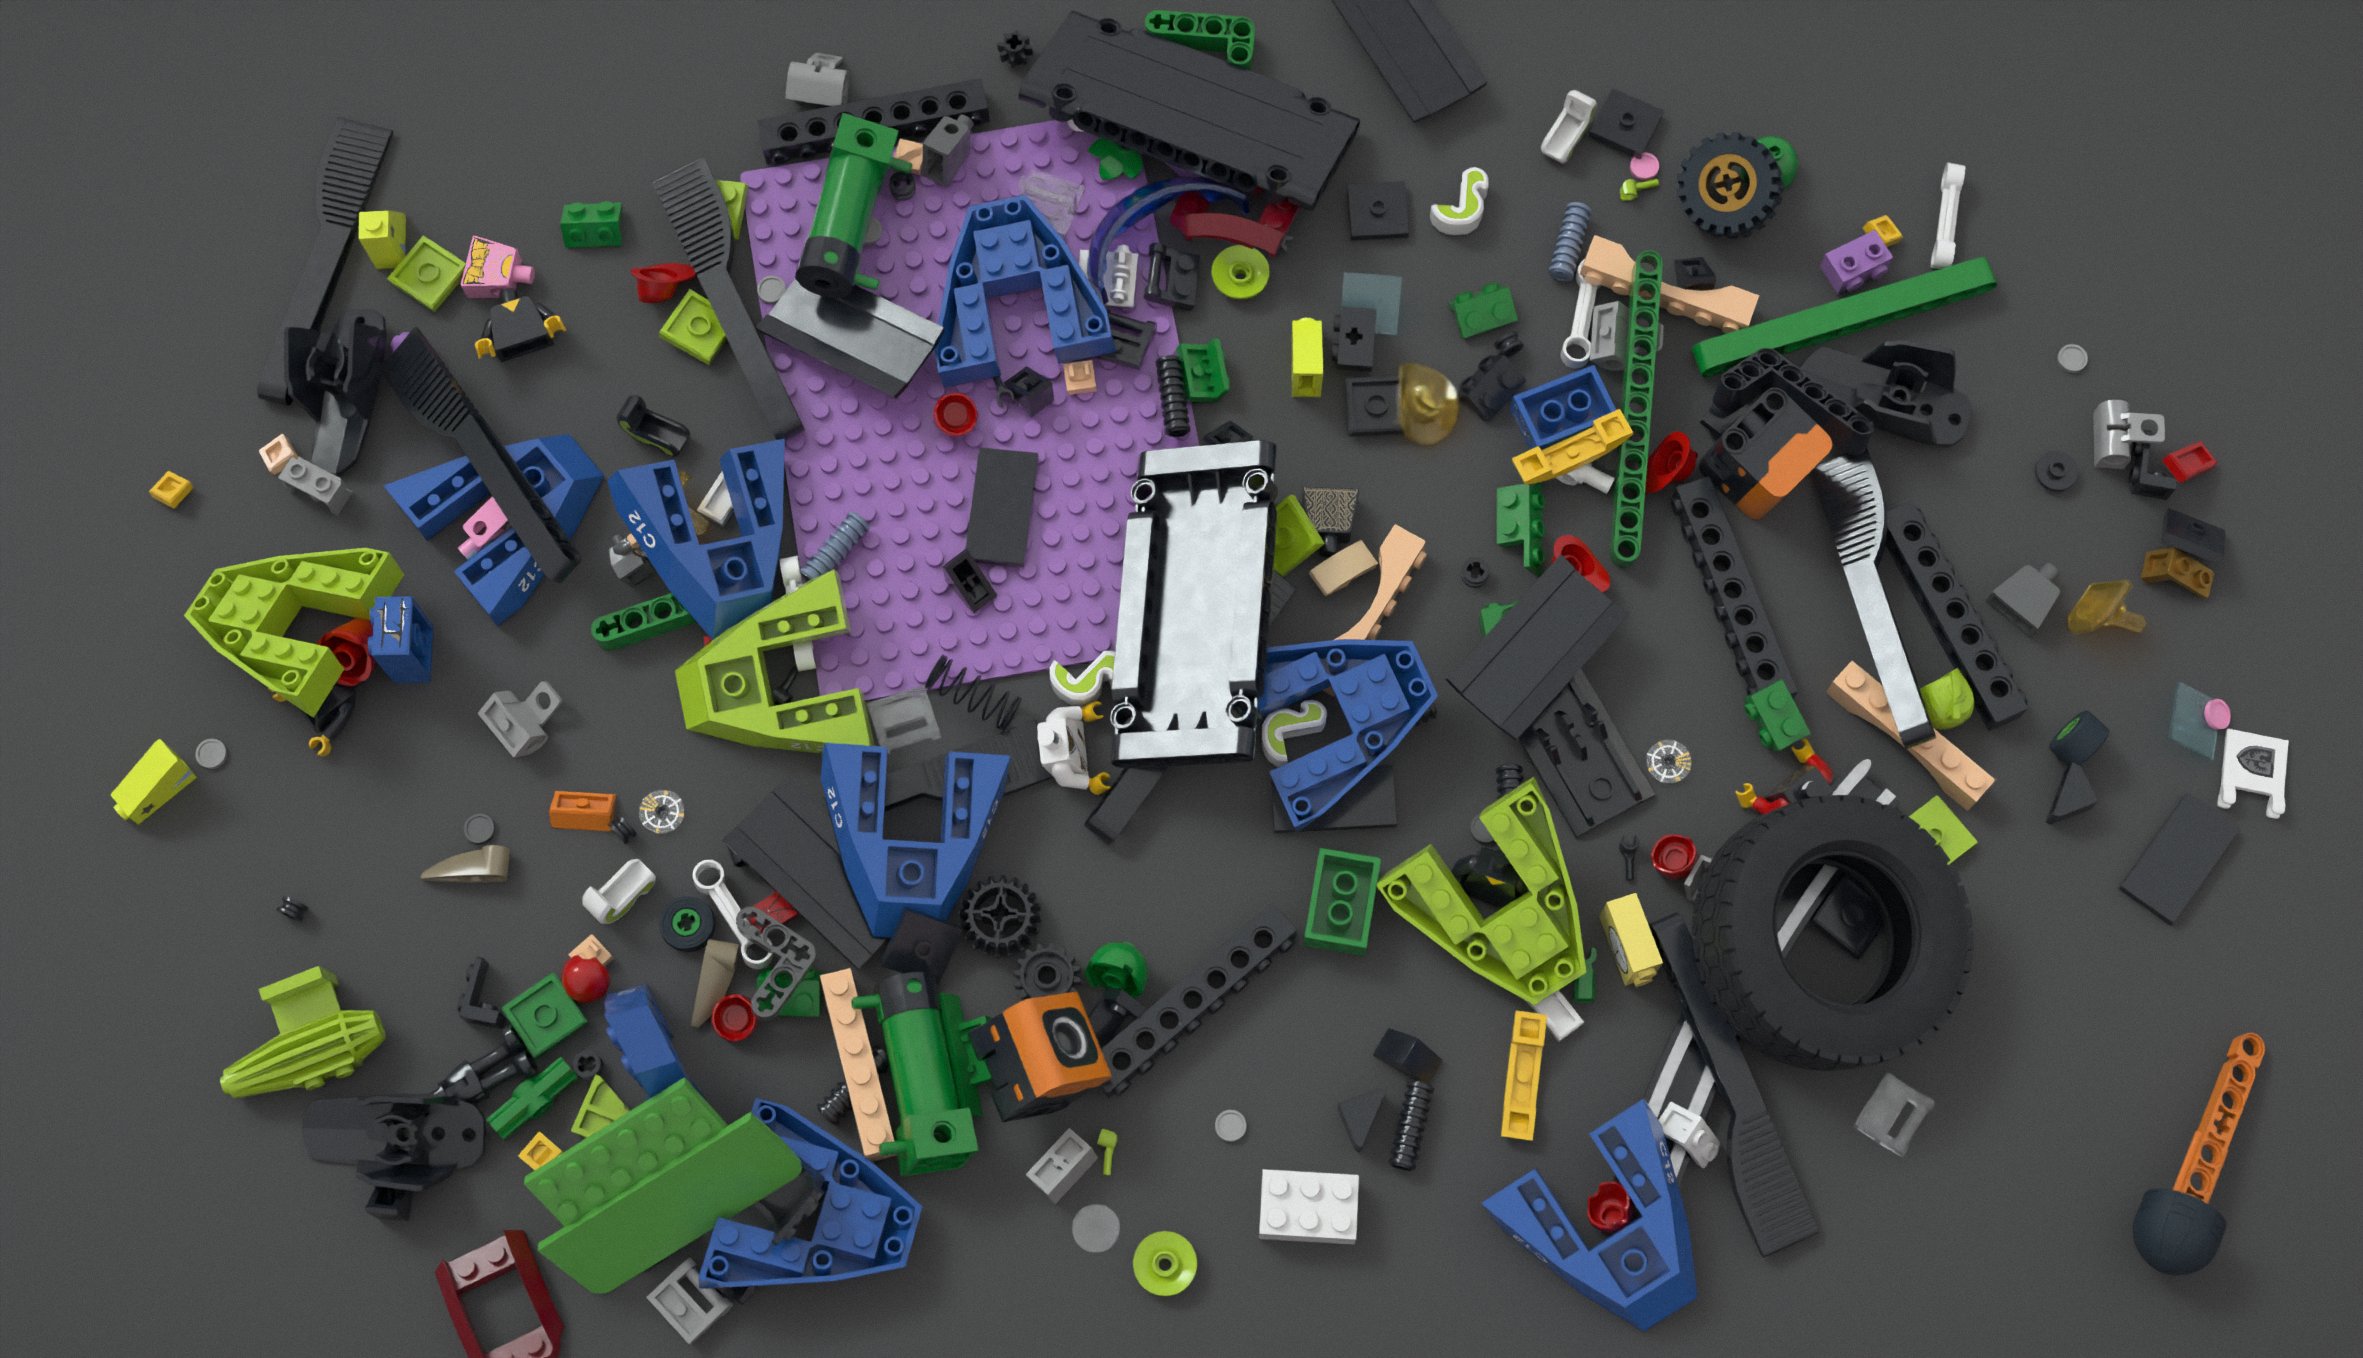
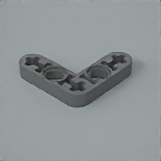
[736,907,816,1021]

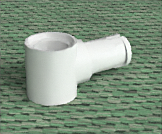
[1556,463,1615,494]

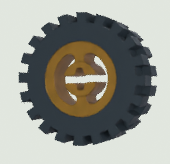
[1677,132,1784,239]

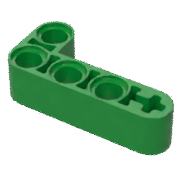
[1145,10,1255,71]
[591,593,697,651]

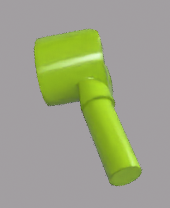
[1620,179,1659,201]
[1097,1129,1118,1175]

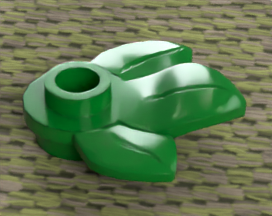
[1088,138,1143,180]

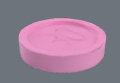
[1630,152,1659,181]
[2204,699,2231,730]

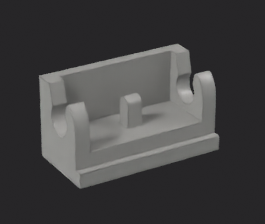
[1026,1128,1098,1204]

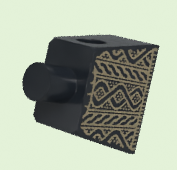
[1302,487,1359,557]

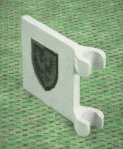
[2217,729,2288,819]

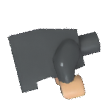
[609,533,656,587]

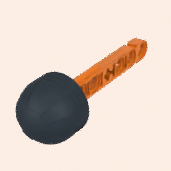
[2133,1032,2265,1276]

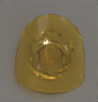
[1399,362,1459,445]

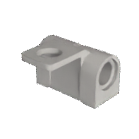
[785,53,849,106]
[1590,301,1664,371]
[2093,400,2165,469]
[478,681,562,758]

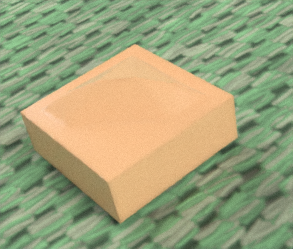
[894,139,923,175]
[259,434,298,475]

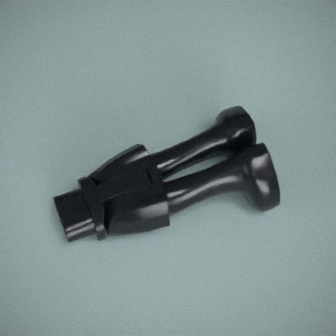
[429,1024,539,1104]

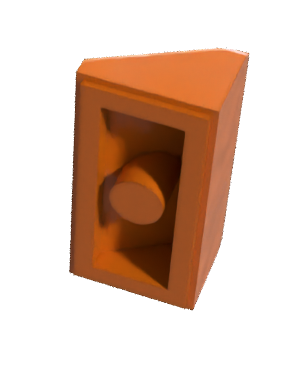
[549,791,616,831]

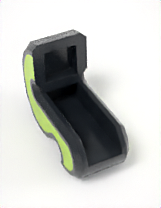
[616,395,691,457]

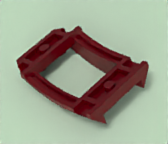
[1169,177,1301,258]
[435,1230,565,1358]

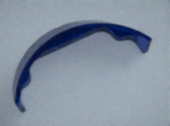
[1087,177,1250,305]

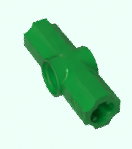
[486,1057,579,1141]

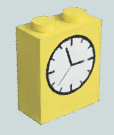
[1599,893,1663,987]

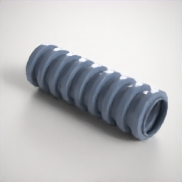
[1548,202,1592,281]
[800,512,870,581]

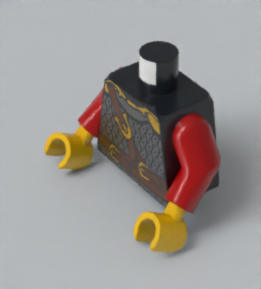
[1735,739,1833,815]

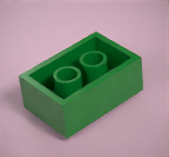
[1303,848,1381,956]

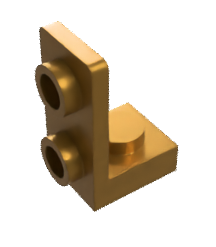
[2140,547,2214,599]

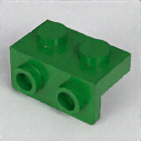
[560,201,623,248]
[1448,282,1518,338]
[1176,338,1230,403]
[1743,679,1811,751]
[757,966,823,1017]

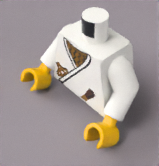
[1037,701,1111,795]

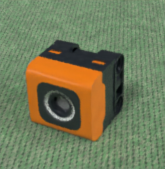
[1699,388,1832,520]
[967,992,1112,1123]

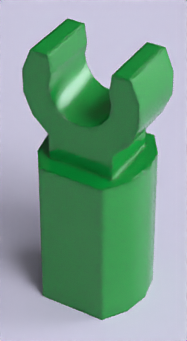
[1574,948,1597,1003]

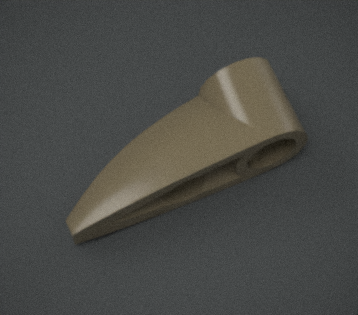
[420,845,510,883]
[691,939,740,1028]

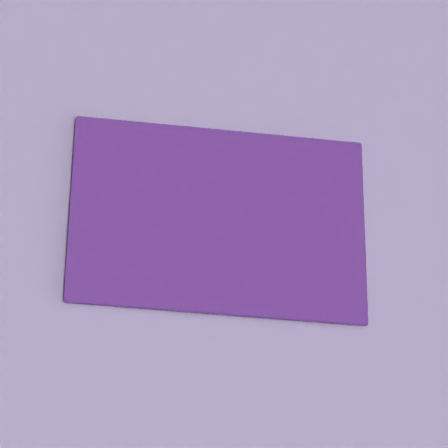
[740,120,1200,702]

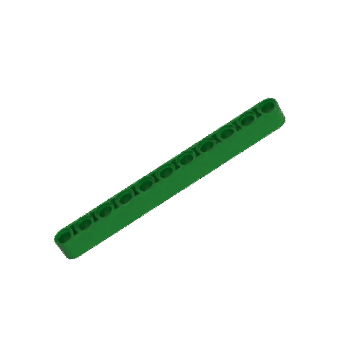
[1610,250,1663,568]
[1691,257,1998,377]

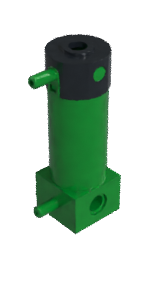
[795,113,912,298]
[851,972,979,1177]

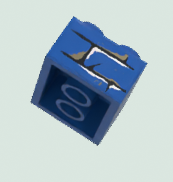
[1510,365,1616,450]
[368,596,434,684]

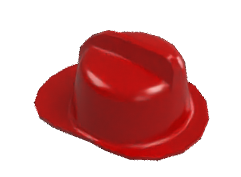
[630,263,697,303]
[1645,431,1698,494]
[1551,535,1611,593]

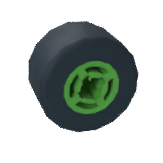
[2049,710,2110,767]

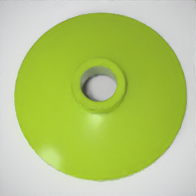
[1212,245,1270,299]
[1133,1231,1197,1296]

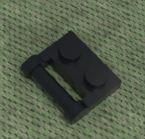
[1143,243,1200,311]
[1094,308,1157,370]

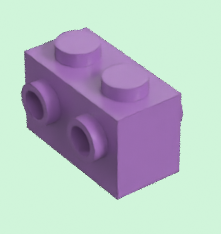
[1820,230,1893,294]

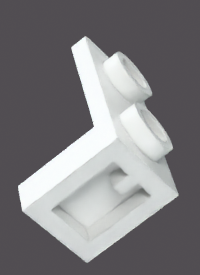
[1659,1102,1720,1169]

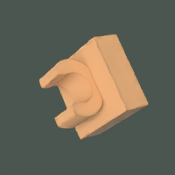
[1063,360,1096,395]
[568,934,614,966]

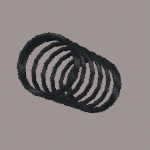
[925,654,1022,731]

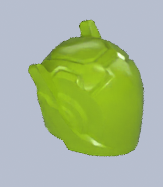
[1920,668,1975,730]

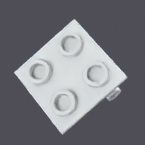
[1079,245,1138,308]

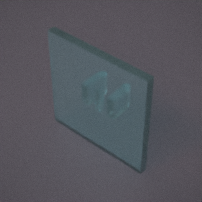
[1340,272,1402,335]
[2168,682,2218,759]

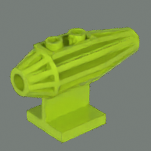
[220,966,386,1099]

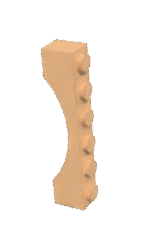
[1579,235,1759,334]
[1323,524,1427,697]
[1826,661,1995,811]
[820,968,897,1162]

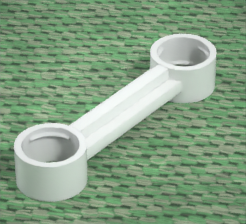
[1931,163,1965,269]
[1560,259,1602,369]
[780,556,817,672]
[693,860,773,969]

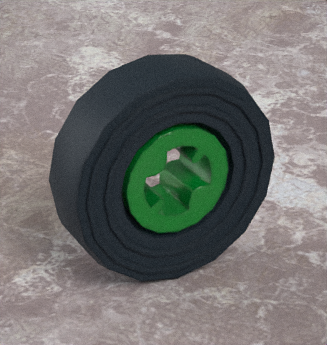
[659,896,716,952]

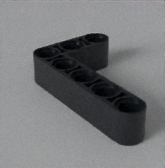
[1712,348,1874,455]

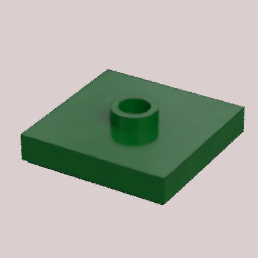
[501,972,589,1060]

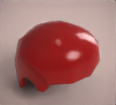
[933,392,978,438]
[1651,834,1698,880]
[561,955,611,1003]
[711,994,759,1042]
[1587,1181,1635,1234]

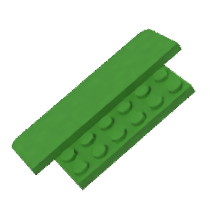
[524,1077,802,1294]

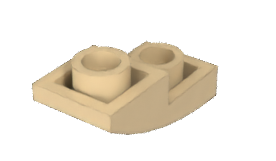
[1308,540,1378,597]

